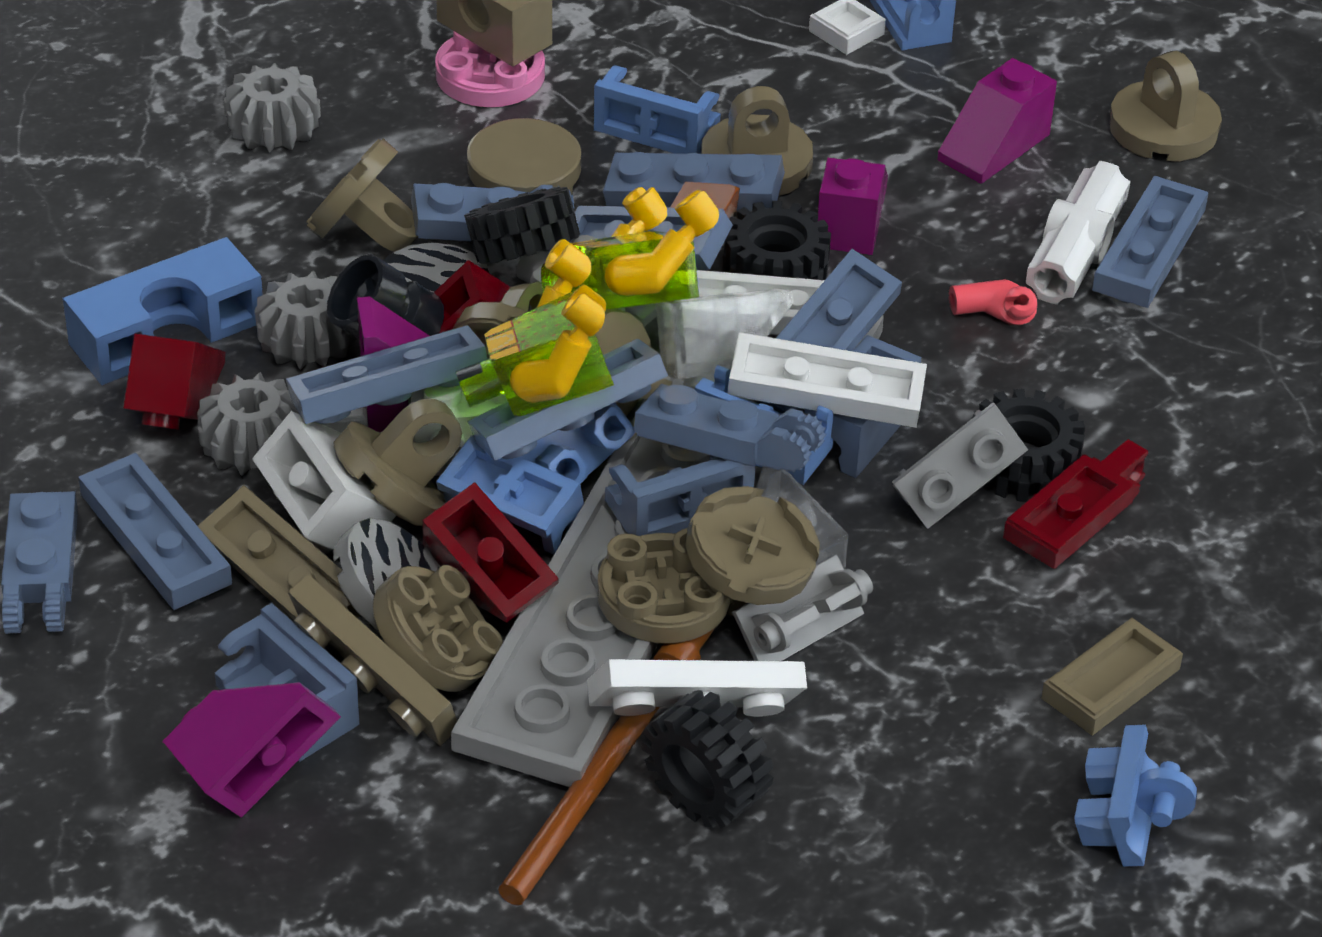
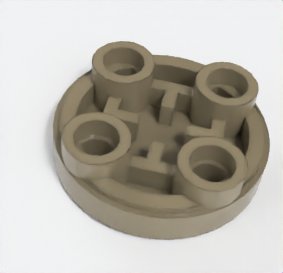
[467,118,581,195]
[597,528,731,643]
[373,565,503,692]

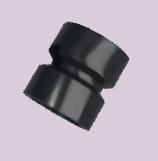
[327,254,444,339]

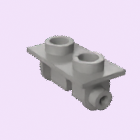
[892,402,1028,529]
[732,554,873,661]

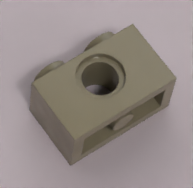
[436,0,552,67]

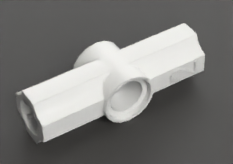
[1026,161,1130,305]

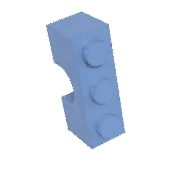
[63,237,263,385]

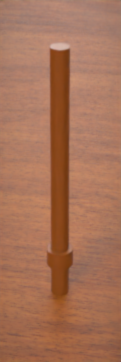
[498,627,716,906]

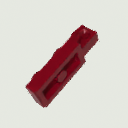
[1003,439,1148,569]

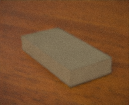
[1041,618,1183,736]

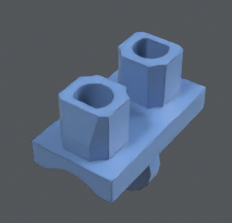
[520,402,635,484]
[1075,725,1197,867]

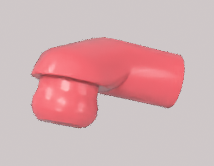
[949,279,1037,325]

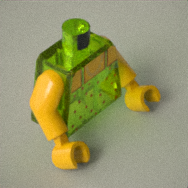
[541,187,719,309]
[456,239,614,416]

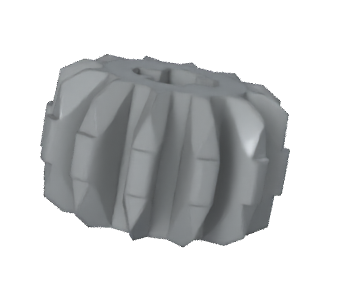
[224,63,321,153]
[255,270,356,370]
[197,372,299,476]

